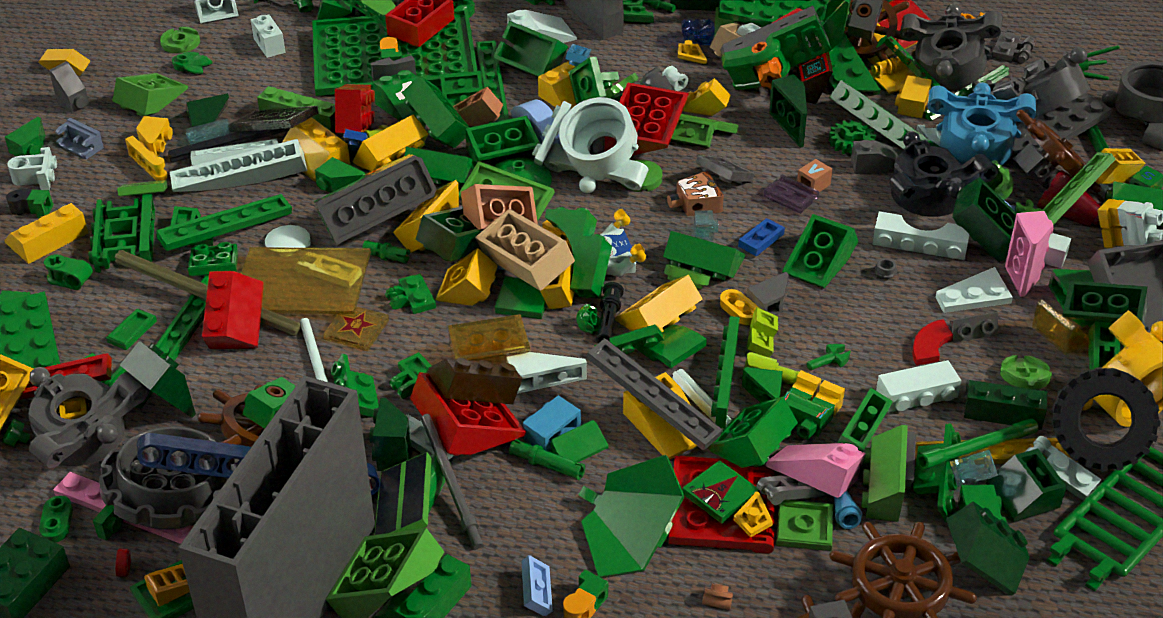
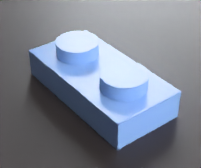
[521,555,553,616]

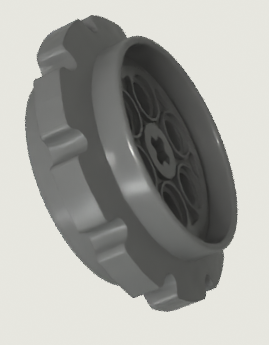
[99,426,239,530]

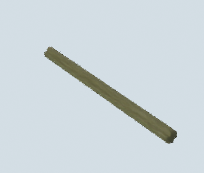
[115,250,300,336]

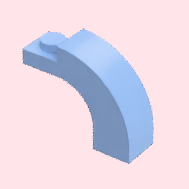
[510,99,561,145]

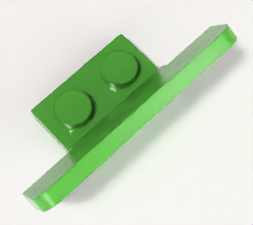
[670,114,738,148]

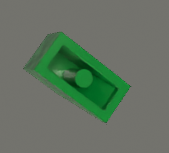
[5,117,45,157]
[315,157,365,193]

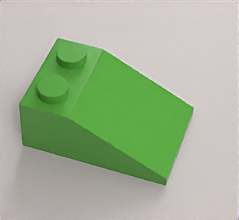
[112,73,188,116]

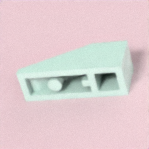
[506,352,587,393]

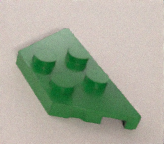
[828,33,880,95]

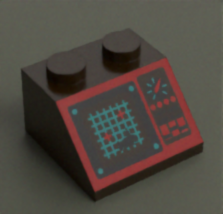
[788,52,833,104]

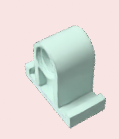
[7,147,57,190]

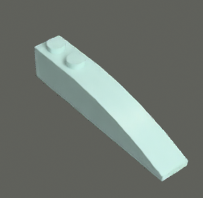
[170,139,307,192]

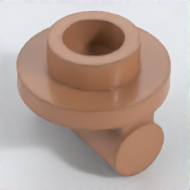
[702,583,733,610]

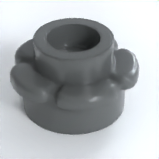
[874,258,898,279]

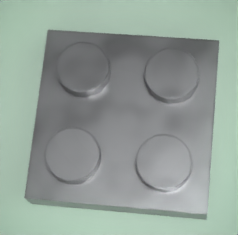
[695,155,755,184]

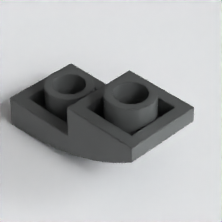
[371,56,416,81]

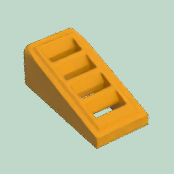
[144,564,190,607]

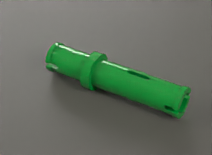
[509,439,586,480]

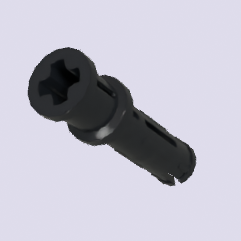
[596,282,624,343]

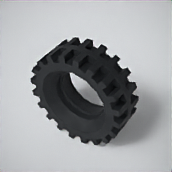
[1052,367,1161,471]

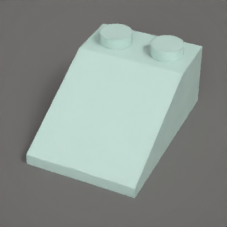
[507,10,577,43]

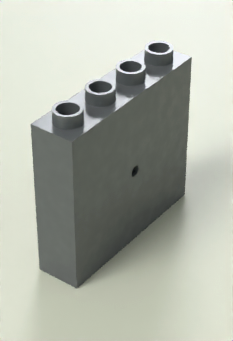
[178,375,375,618]

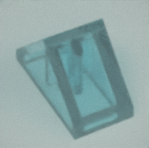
[949,450,998,487]

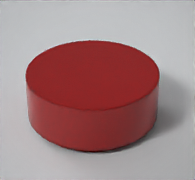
[115,548,131,577]

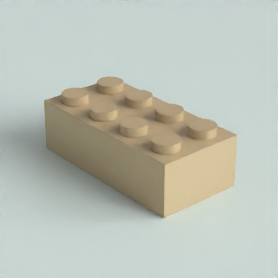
[475,209,575,291]

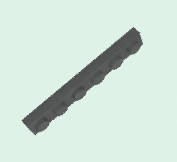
[587,339,722,450]

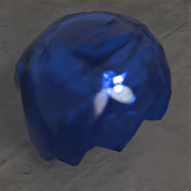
[682,19,715,46]

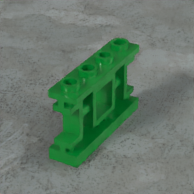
[88,193,155,273]

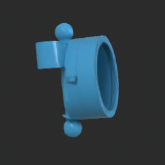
[928,82,1036,165]

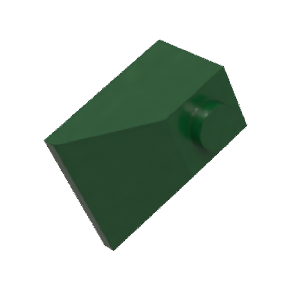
[185,93,229,132]

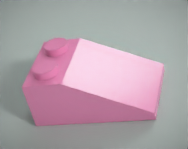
[766,443,866,498]

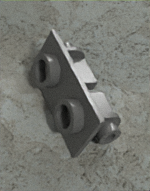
[947,312,998,343]

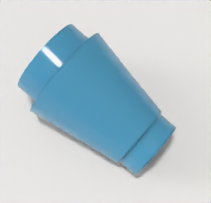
[834,491,862,529]

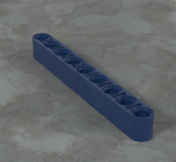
[137,433,380,495]

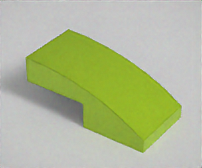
[747,307,778,357]

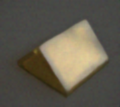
[1032,299,1089,355]

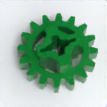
[828,120,876,155]

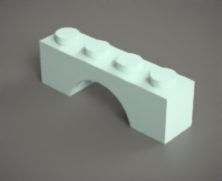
[873,211,969,260]

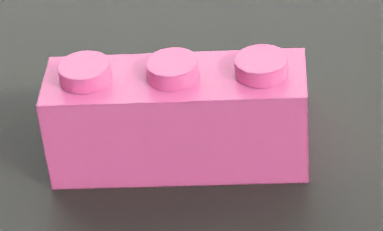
[1005,211,1053,297]

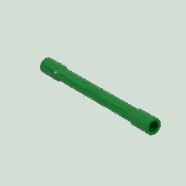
[917,418,1038,469]

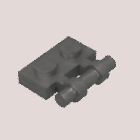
[992,32,1035,64]

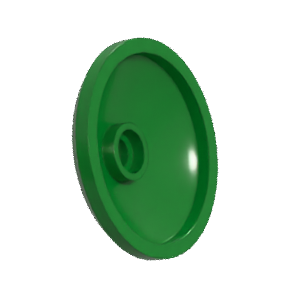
[493,157,552,187]

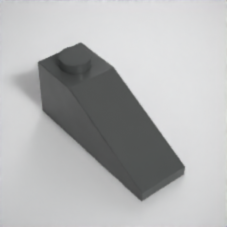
[851,140,903,174]

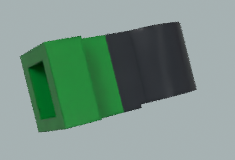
[6,189,53,218]

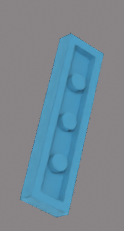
[565,44,592,66]

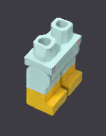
[1098,199,1163,248]

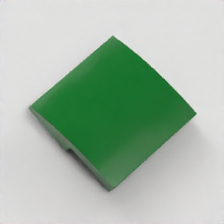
[440,71,483,106]
[637,325,707,368]

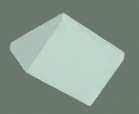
[194,0,239,23]

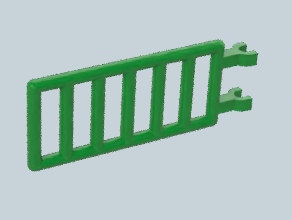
[1046,446,1163,592]

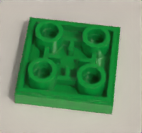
[188,242,238,276]

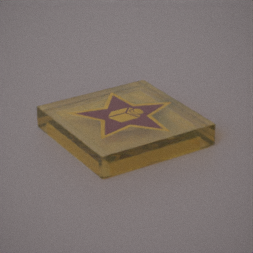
[323,303,389,352]

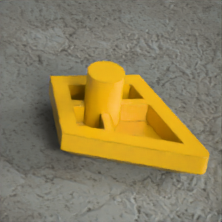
[678,40,707,64]
[734,492,773,537]

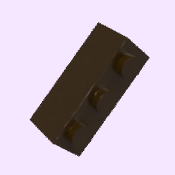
[427,358,523,404]

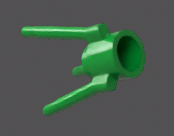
[1079,45,1120,80]

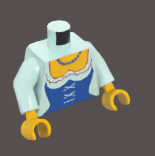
[600,209,646,277]

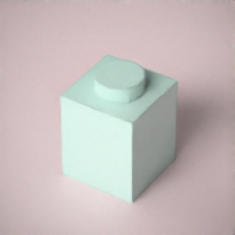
[1044,233,1071,268]

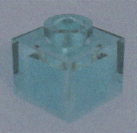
[694,210,718,241]

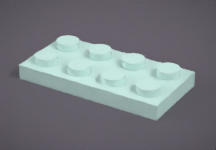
[191,138,278,165]

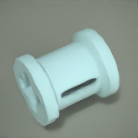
[662,66,688,91]

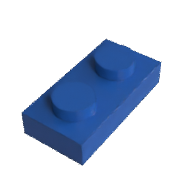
[344,129,368,155]
[738,218,785,256]

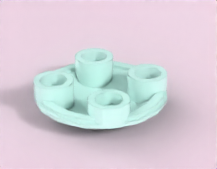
[265,225,311,259]

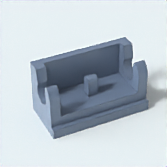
[55,118,104,160]

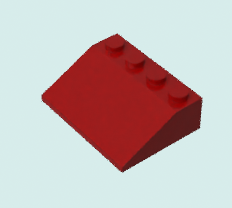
[605,82,689,155]
[410,372,526,456]

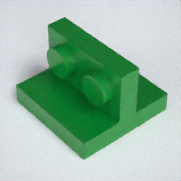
[568,57,619,105]

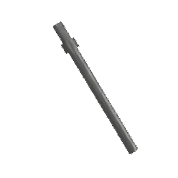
[420,414,484,550]

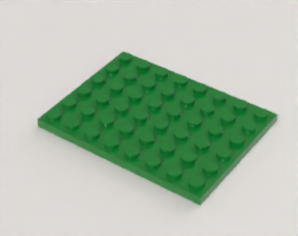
[312,8,477,96]

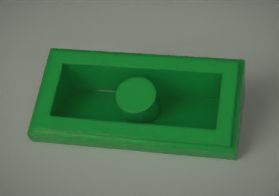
[551,420,609,462]

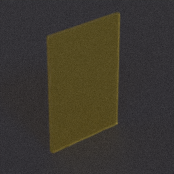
[241,247,371,314]

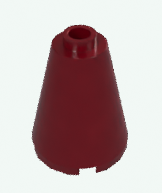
[1037,170,1101,227]

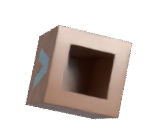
[797,159,832,196]

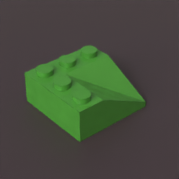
[326,528,444,618]

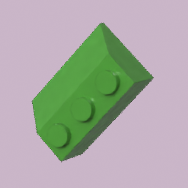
[861,425,908,522]

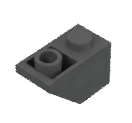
[747,272,789,316]

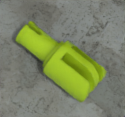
[743,352,800,385]

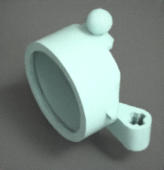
[544,97,649,193]

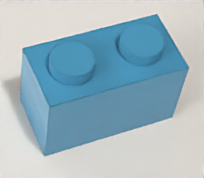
[523,395,581,452]

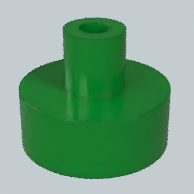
[2,419,30,447]

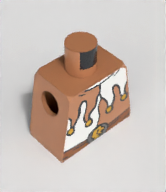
[667,171,724,216]

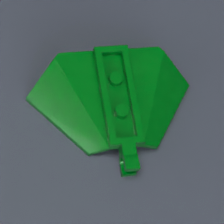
[578,454,684,578]

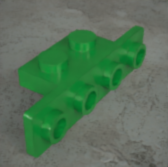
[331,354,379,417]
[913,423,961,522]

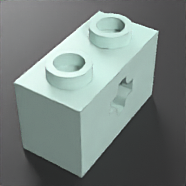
[251,15,286,58]

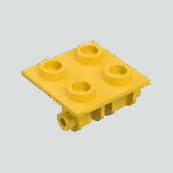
[869,57,917,94]

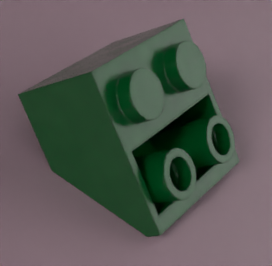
[369,398,412,471]
[986,448,1067,522]

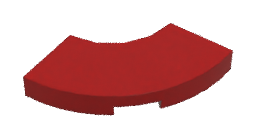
[912,319,953,366]

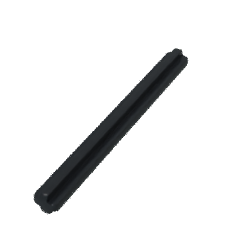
[168,118,292,163]

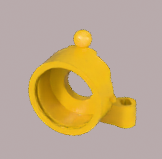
[1082,310,1163,427]

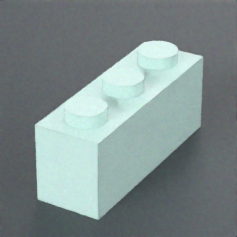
[876,360,961,413]

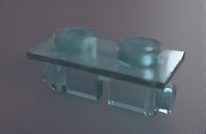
[186,119,231,145]

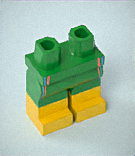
[784,370,845,440]

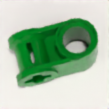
[44,254,93,290]

